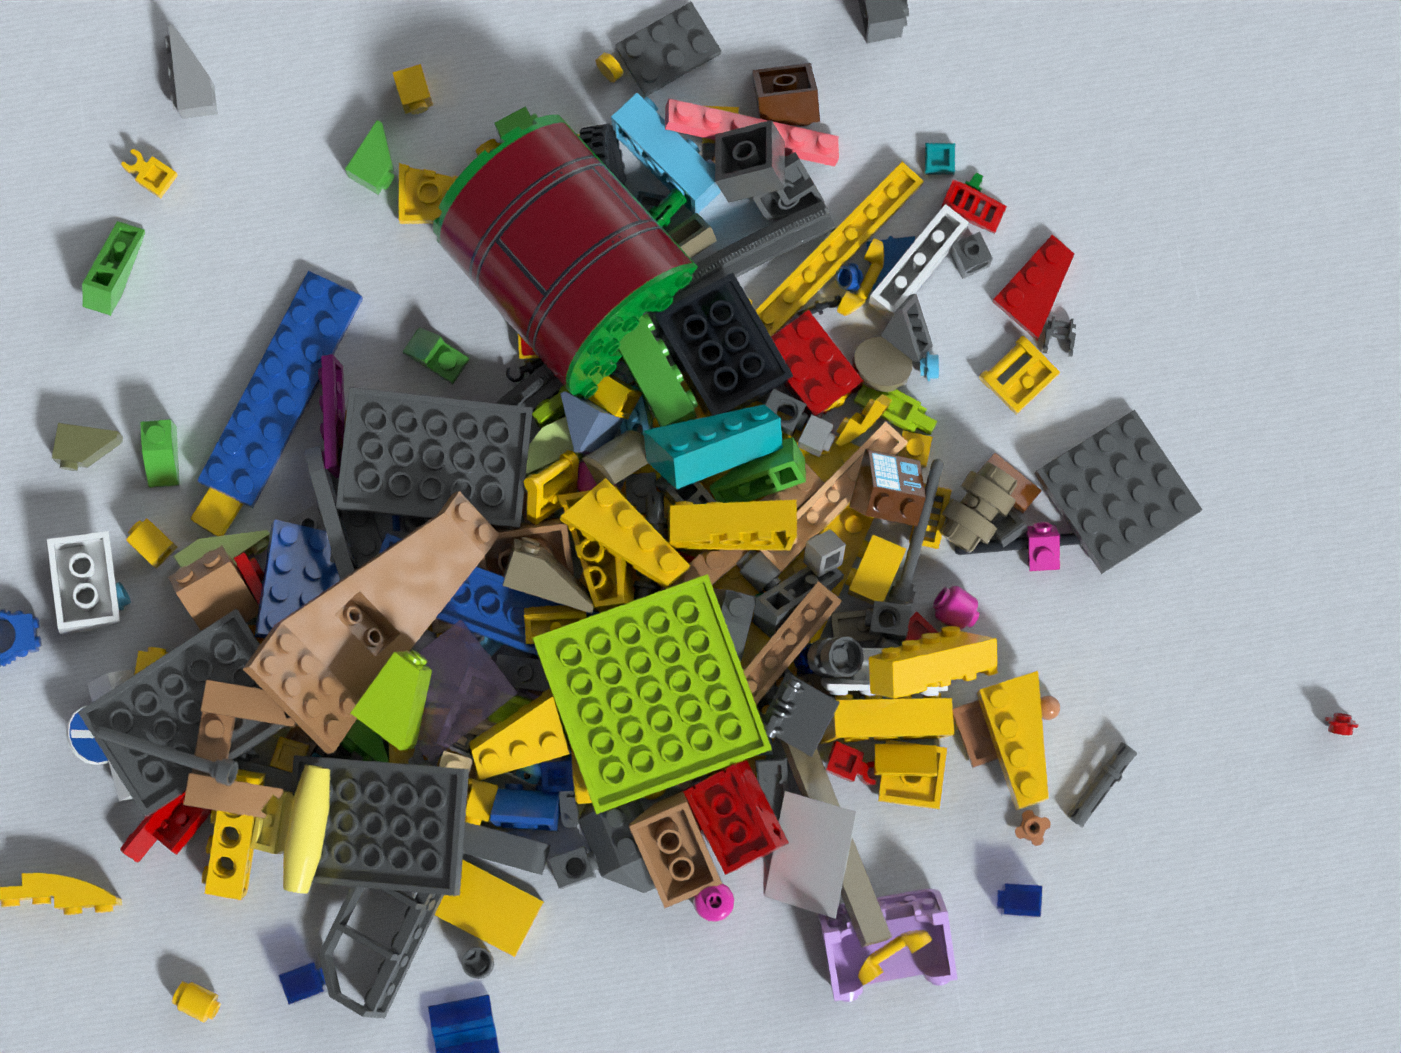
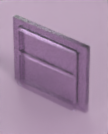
[416,620,518,762]

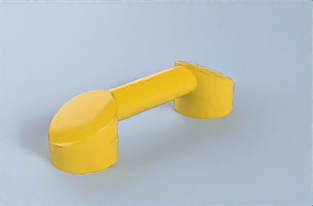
[837,238,884,316]
[858,930,933,986]

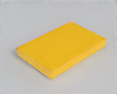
[435,859,544,957]

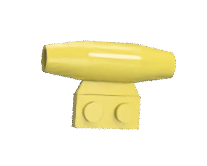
[250,765,330,893]

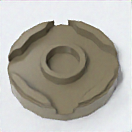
[852,337,913,392]

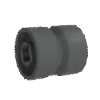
[807,637,864,678]

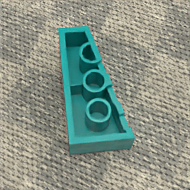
[643,404,783,489]

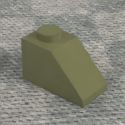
[52,423,123,471]

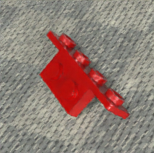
[120,792,212,863]

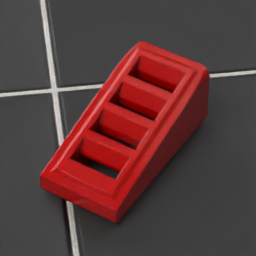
[940,179,1007,234]

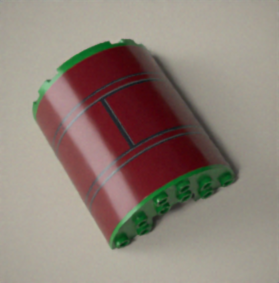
[433,114,698,399]

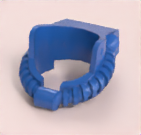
[0,609,42,667]

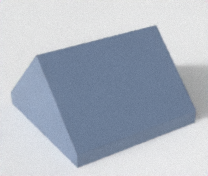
[561,392,624,454]

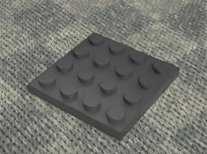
[1034,410,1203,574]

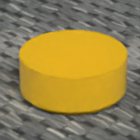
[595,52,623,83]

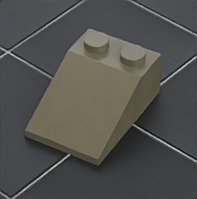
[503,537,594,613]

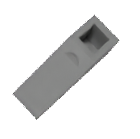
[165,24,218,119]

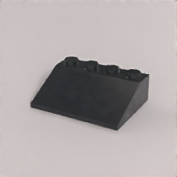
[652,272,793,417]

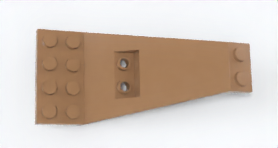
[243,491,499,754]

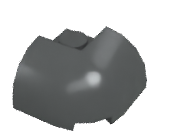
[752,152,825,221]

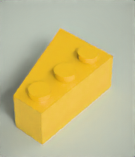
[469,688,570,780]

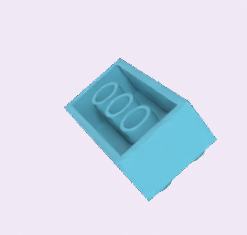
[611,93,721,215]

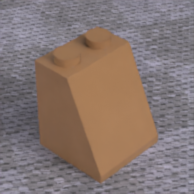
[168,546,259,631]

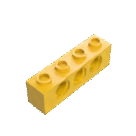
[201,769,266,900]

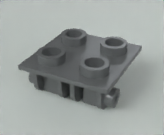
[762,672,840,757]

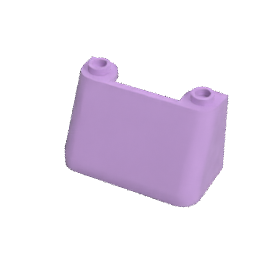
[819,889,957,1002]

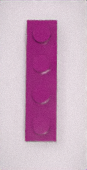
[318,354,345,478]

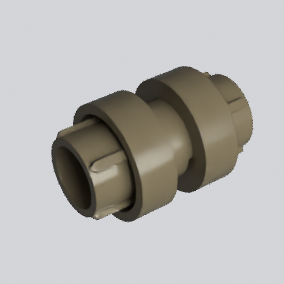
[940,462,1017,553]

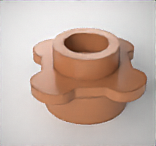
[1015,810,1051,846]

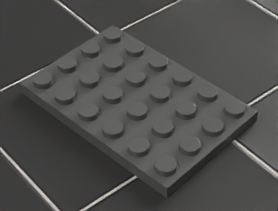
[336,387,533,529]
[78,609,290,817]
[291,755,469,896]

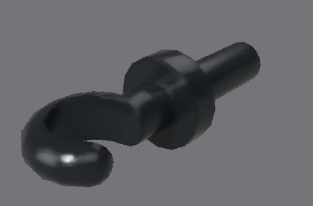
[798,295,842,316]
[506,359,544,382]

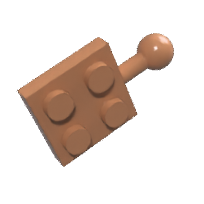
[953,696,1060,768]

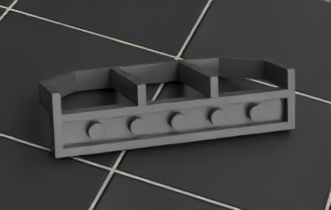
[305,445,382,580]
[318,849,465,1018]

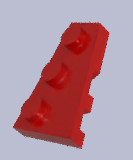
[992,234,1075,341]

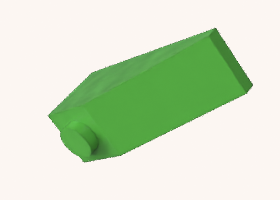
[82,221,145,316]
[710,437,806,503]

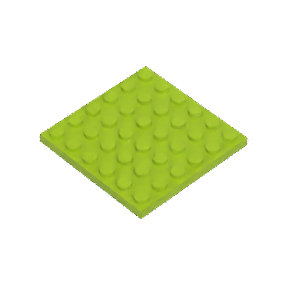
[532,574,772,814]

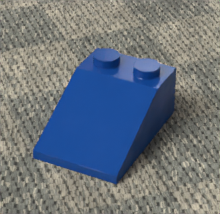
[490,783,560,832]

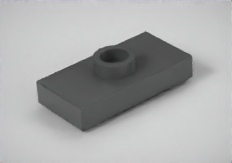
[493,654,550,692]
[755,758,789,821]

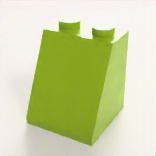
[351,650,432,751]

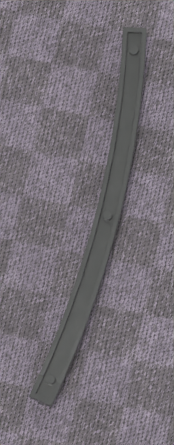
[496,201,835,413]

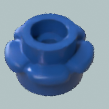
[836,263,863,293]

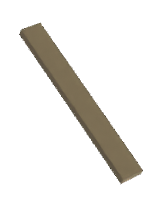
[780,739,892,947]

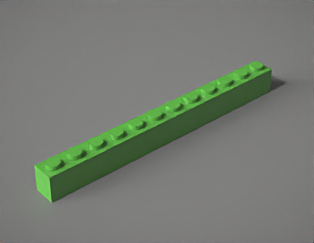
[494,106,698,427]

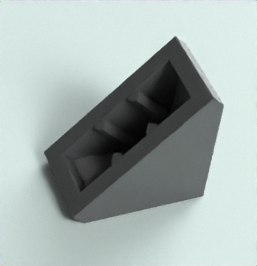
[880,294,933,361]

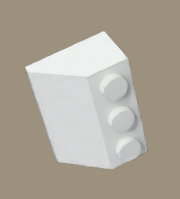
[47,531,120,635]

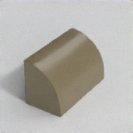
[668,213,717,259]
[582,430,648,485]

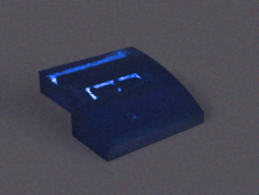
[428,994,500,1053]

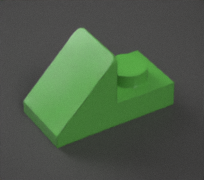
[403,327,469,385]

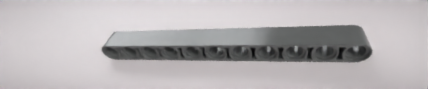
[233,758,551,875]

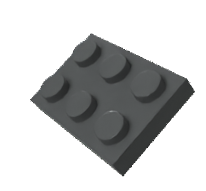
[615,1,721,97]

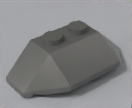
[579,799,656,893]

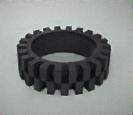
[579,123,628,190]

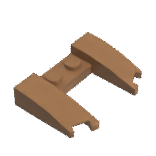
[184,680,296,818]

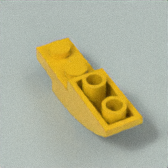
[0,873,122,915]

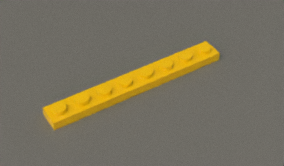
[755,161,924,337]

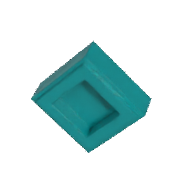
[925,143,955,175]

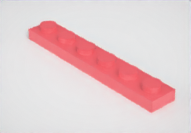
[665,99,839,167]

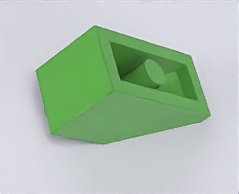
[345,120,395,195]
[140,419,180,488]

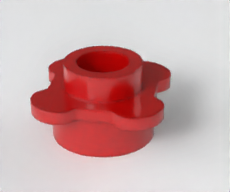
[1325,713,1359,736]

